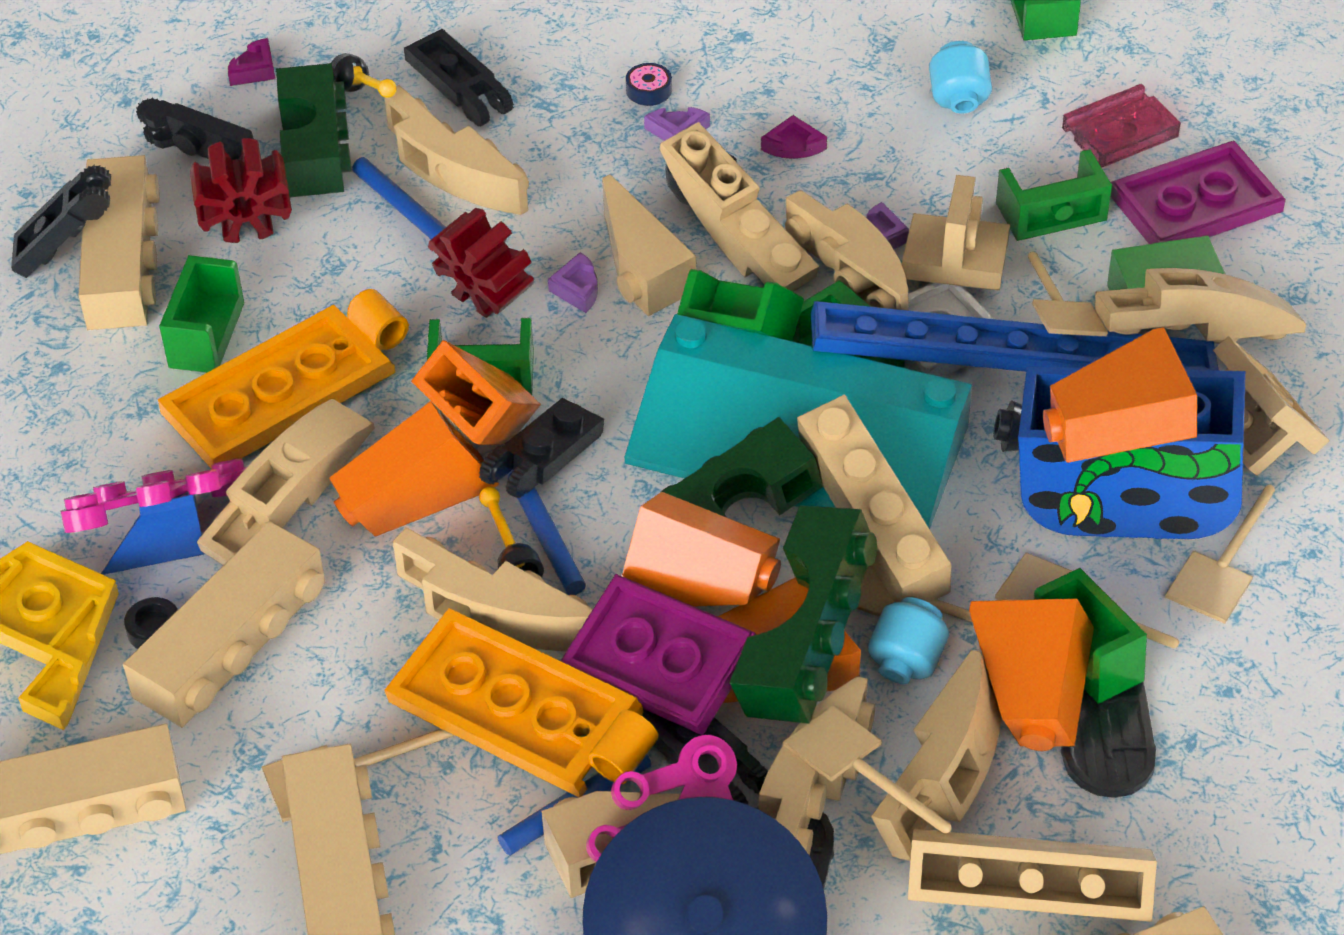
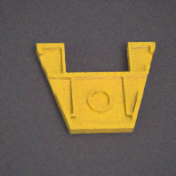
[0,541,119,730]

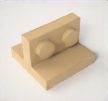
[902,175,1010,291]
[1213,336,1330,476]

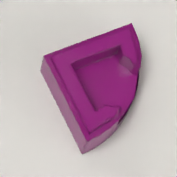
[228,38,275,86]
[761,115,827,159]

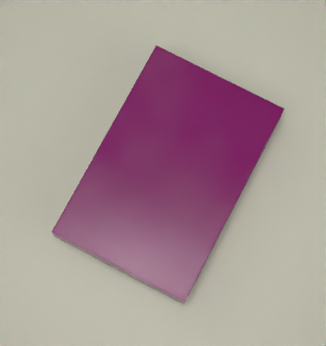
[1110,140,1286,244]
[560,574,756,735]

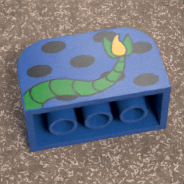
[1018,367,1246,539]

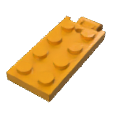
[158,289,409,469]
[384,608,659,797]

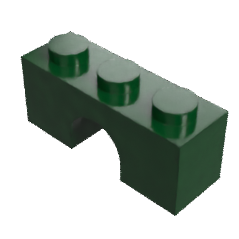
[276,63,352,198]
[661,417,823,517]

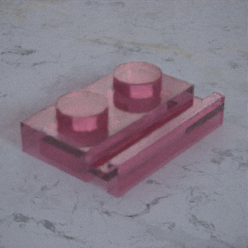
[1062,83,1181,168]

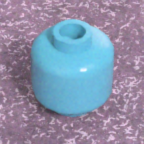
[929,41,992,114]
[868,597,950,684]

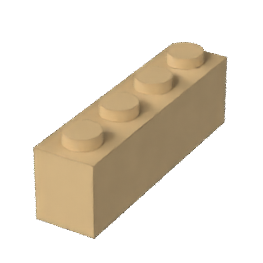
[78,155,160,330]
[797,394,951,602]
[123,521,325,728]
[0,723,186,854]
[282,743,395,935]
[908,829,1157,922]

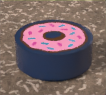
[626,63,672,106]

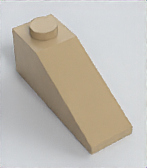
[602,174,696,316]
[542,791,680,898]

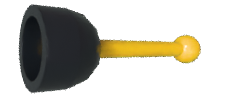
[331,53,397,98]
[479,487,544,578]

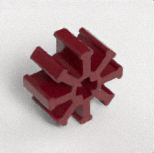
[190,138,292,243]
[428,208,534,318]

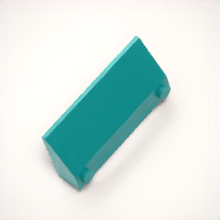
[624,314,972,529]

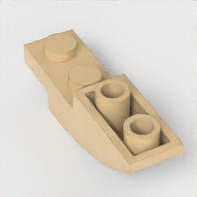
[384,85,529,215]
[660,122,819,292]
[785,190,909,311]
[1095,268,1306,344]
[197,399,375,565]
[393,527,593,651]
[871,650,1001,861]
[759,677,875,855]

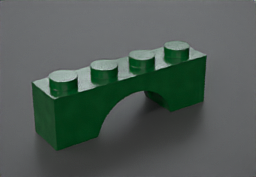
[729,505,877,724]

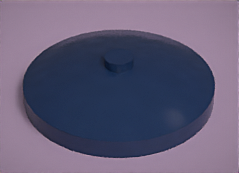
[582,797,827,935]

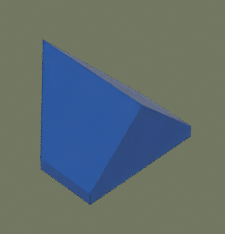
[101,492,205,575]

